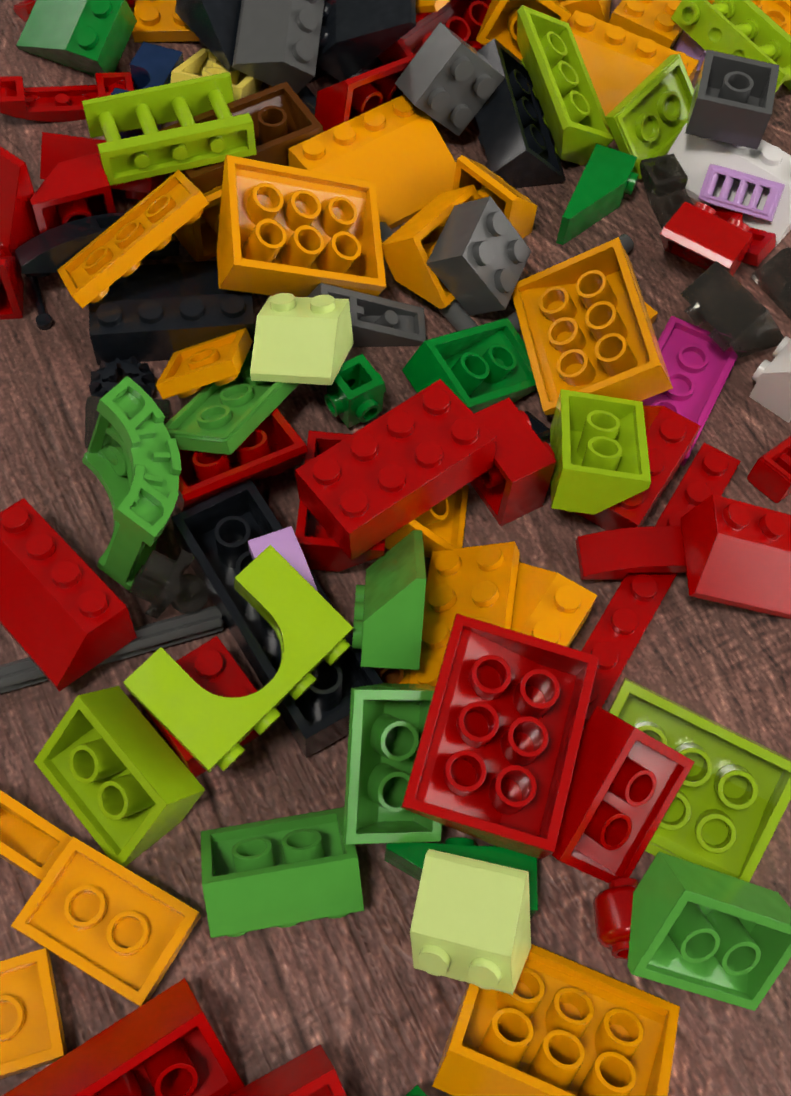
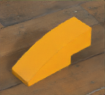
[0,790,72,881]

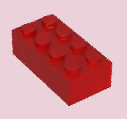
[295,379,497,561]

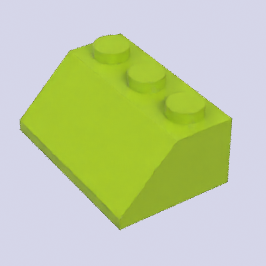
[550,389,651,515]
[34,685,205,867]

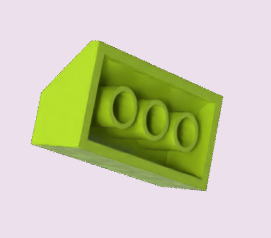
[517,5,614,166]

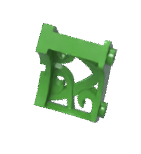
[82,376,182,591]

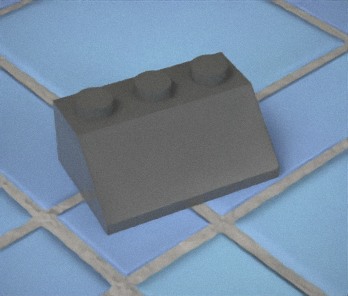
[232,0,324,94]

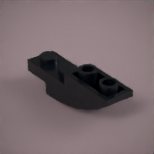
[15,212,180,277]

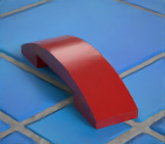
[0,72,134,122]
[575,526,687,580]

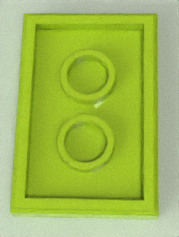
[605,54,694,179]

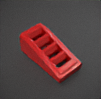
[747,436,791,503]

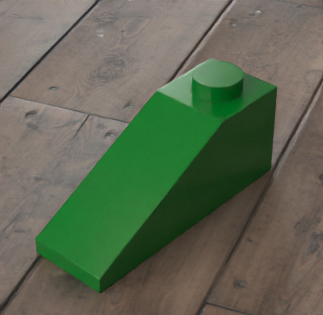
[556,144,639,245]

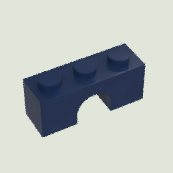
[111,42,184,139]

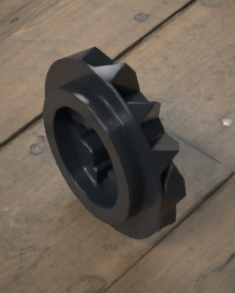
[88,355,155,404]

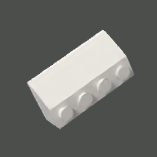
[655,123,791,247]

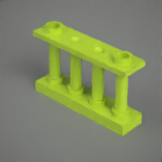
[671,0,791,93]
[82,72,257,186]

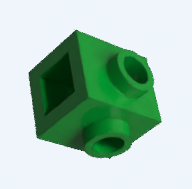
[324,354,386,428]

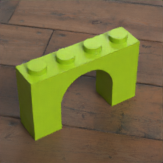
[123,545,353,773]

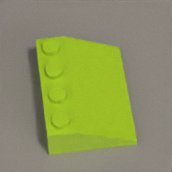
[608,677,791,882]

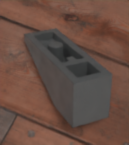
[307,283,426,347]

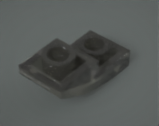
[639,154,694,229]

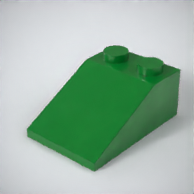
[16,0,137,76]
[402,318,537,413]

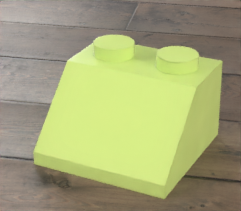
[250,293,354,385]
[410,849,531,995]

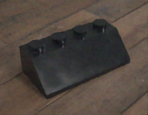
[474,38,566,188]

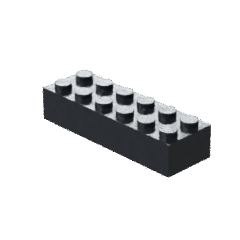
[171,479,383,758]

